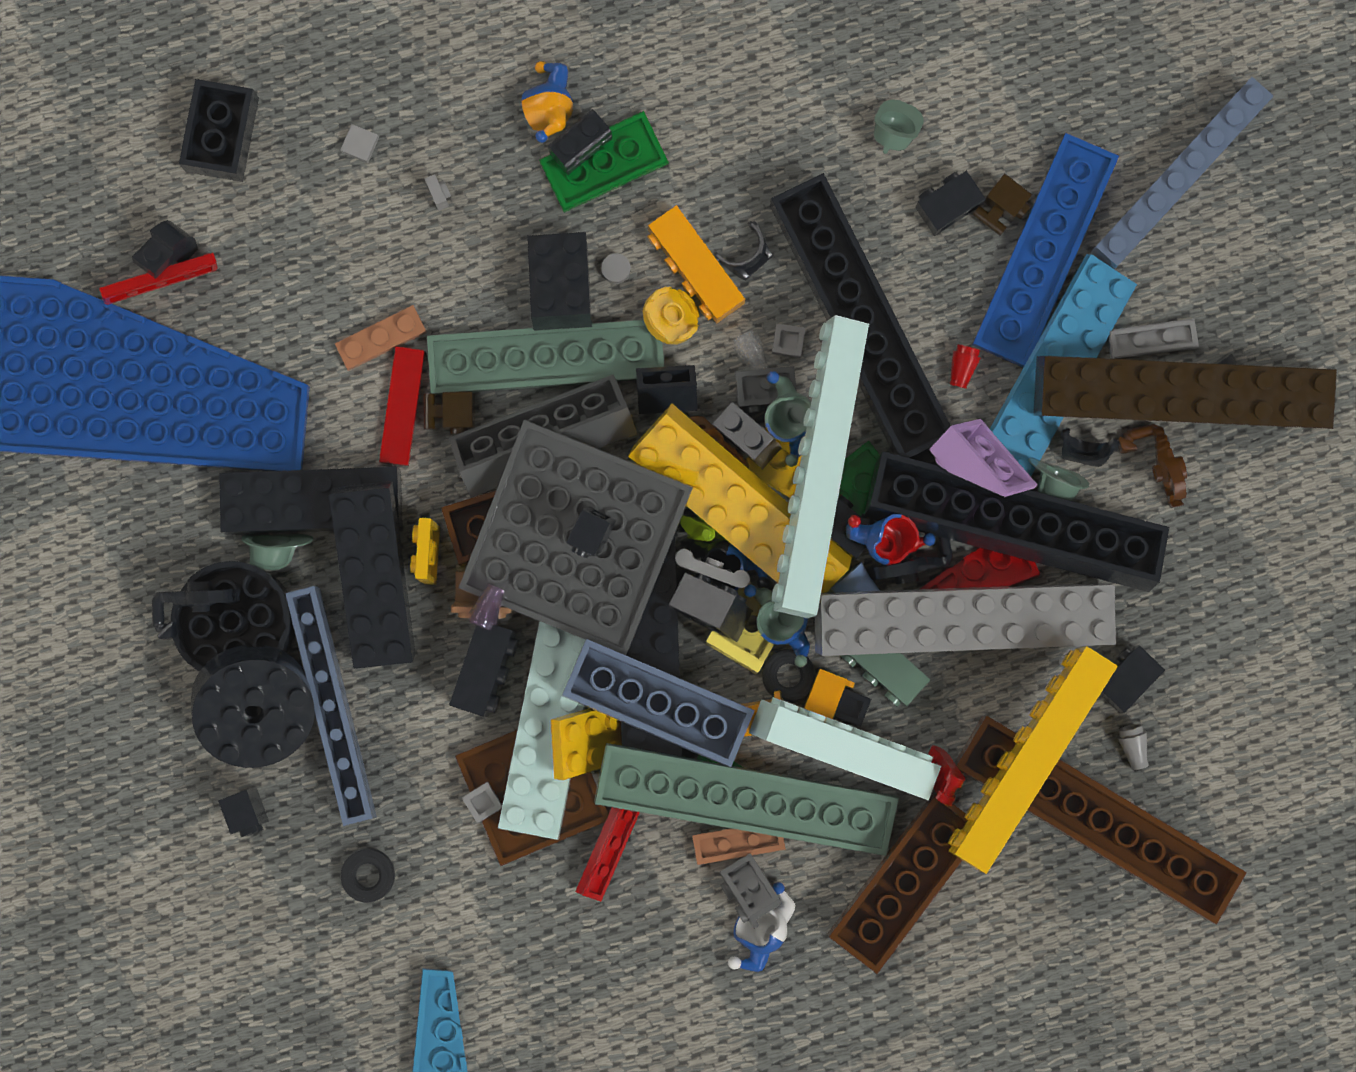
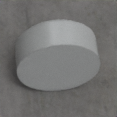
[601,253,631,284]

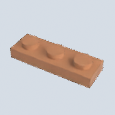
[335,305,427,371]
[692,828,786,865]

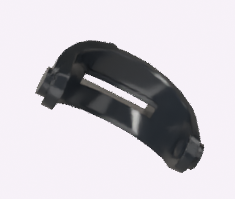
[713,221,772,281]
[1060,427,1119,467]

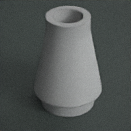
[1117,724,1149,770]

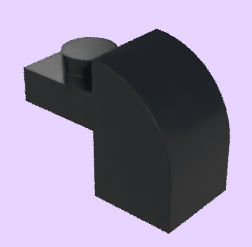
[132,220,198,279]

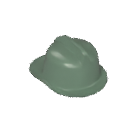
[874,100,924,154]
[1029,458,1089,501]
[241,533,314,570]

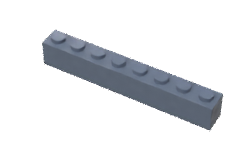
[1090,77,1274,269]
[285,586,377,826]

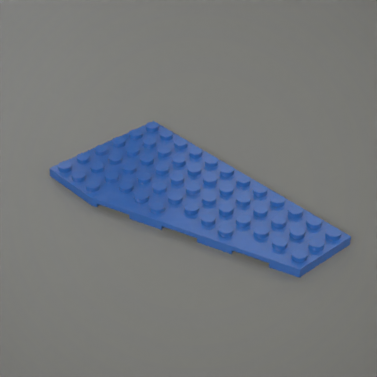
[0,276,310,471]

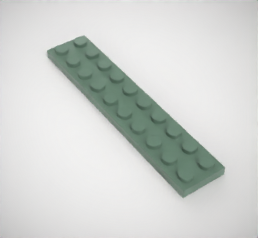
[594,743,899,856]

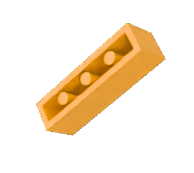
[647,205,745,324]

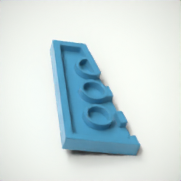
[412,968,467,1072]

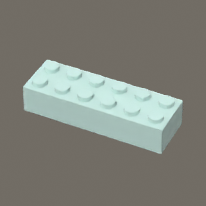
[749,697,941,800]

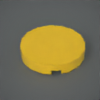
[643,286,699,345]

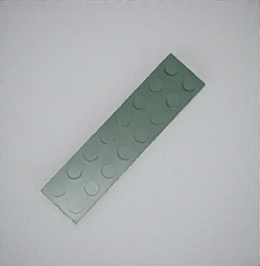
[427,320,664,395]

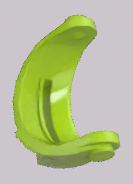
[680,515,725,541]

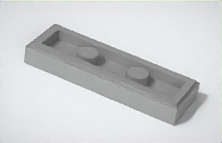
[1107,318,1199,359]

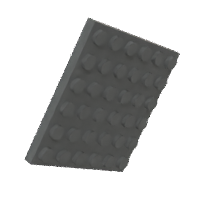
[459,420,693,655]

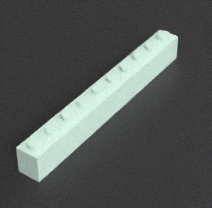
[772,315,869,618]

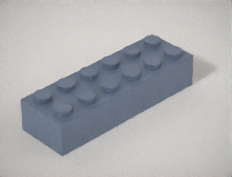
[561,639,755,767]

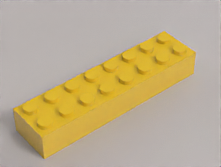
[628,404,852,593]
[948,646,1118,874]

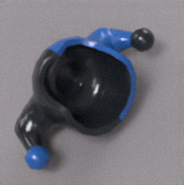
[686,539,770,590]

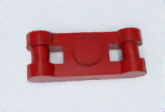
[928,745,966,806]

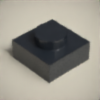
[834,688,872,727]

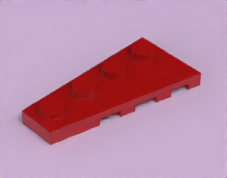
[920,548,1040,589]

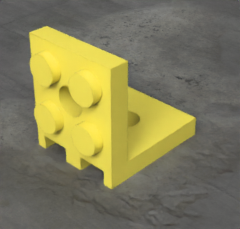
[705,587,774,675]

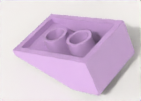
[929,419,1037,497]

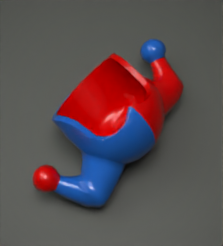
[846,514,935,565]

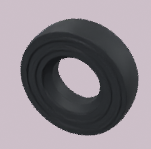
[762,649,816,702]
[341,848,395,903]

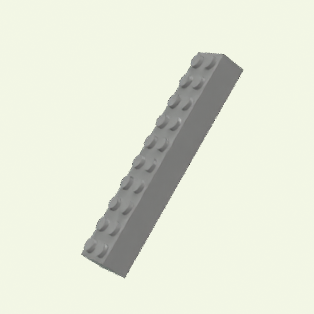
[814,583,1116,656]

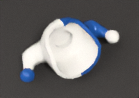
[728,882,795,972]

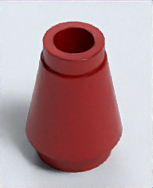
[950,344,981,389]

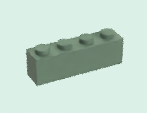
[840,653,930,707]

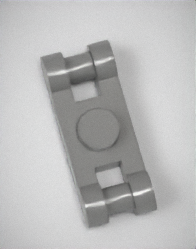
[675,549,750,588]

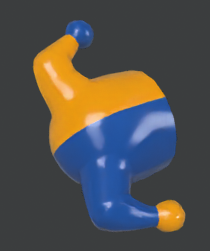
[521,61,573,143]

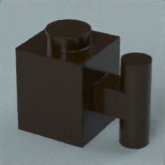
[973,173,1032,236]
[424,392,475,436]

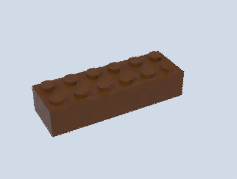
[827,791,968,974]

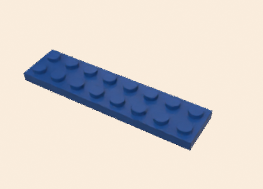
[972,133,1119,368]

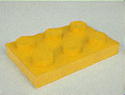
[410,518,440,585]
[551,708,622,780]

